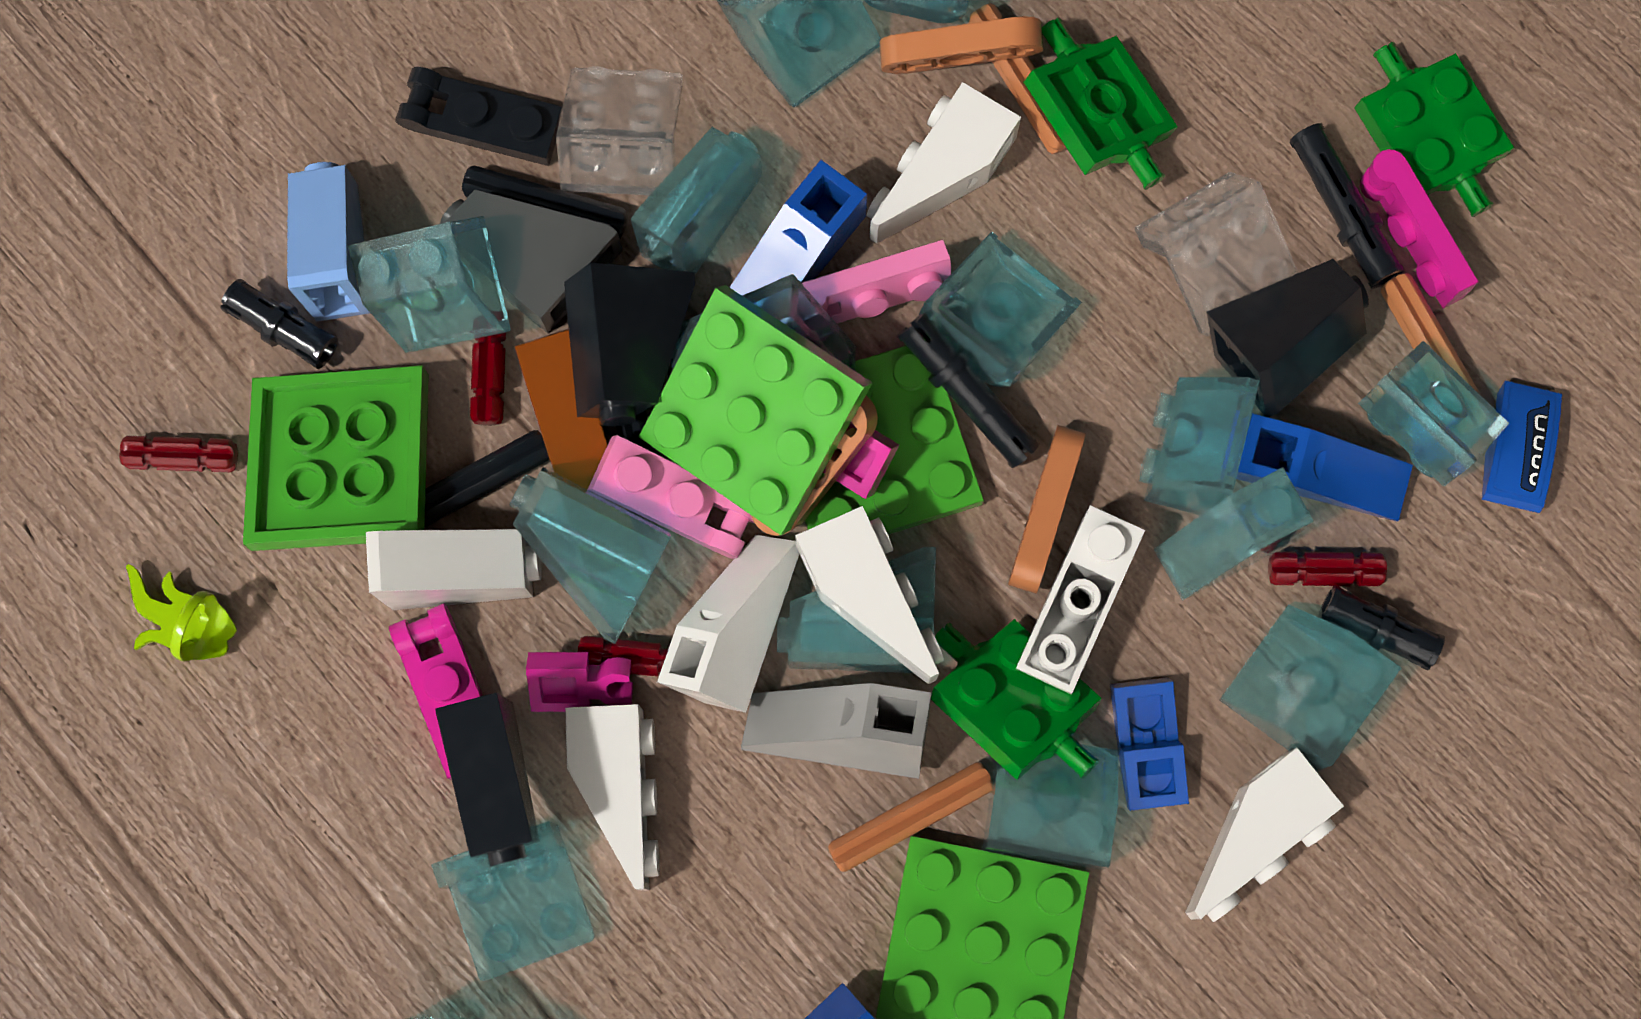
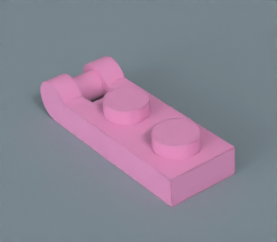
[792,240,952,340]
[587,435,754,559]

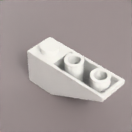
[867,82,1021,244]
[1016,505,1145,694]
[795,506,944,684]
[657,535,800,713]
[565,704,659,890]
[1185,748,1344,922]

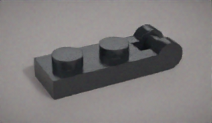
[395,67,565,166]

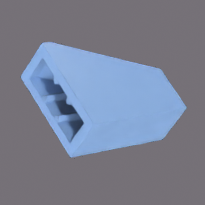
[287,162,373,322]

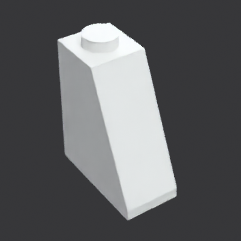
[366,529,542,610]

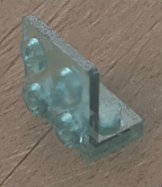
[431,821,595,981]

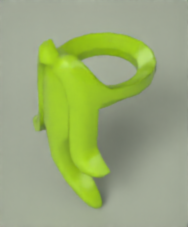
[126,564,237,662]

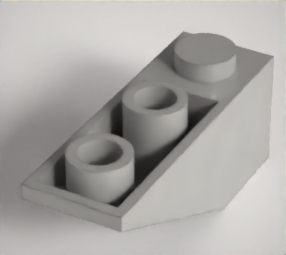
[741,683,931,779]

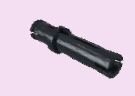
[1289,123,1404,289]
[897,312,1040,468]

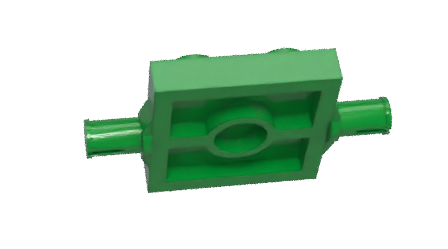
[1023,17,1178,190]
[1354,42,1514,217]
[931,619,1102,780]

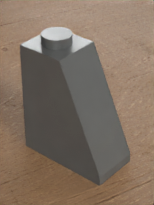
[436,190,623,334]

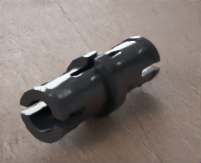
[220,279,338,369]
[1318,585,1445,671]

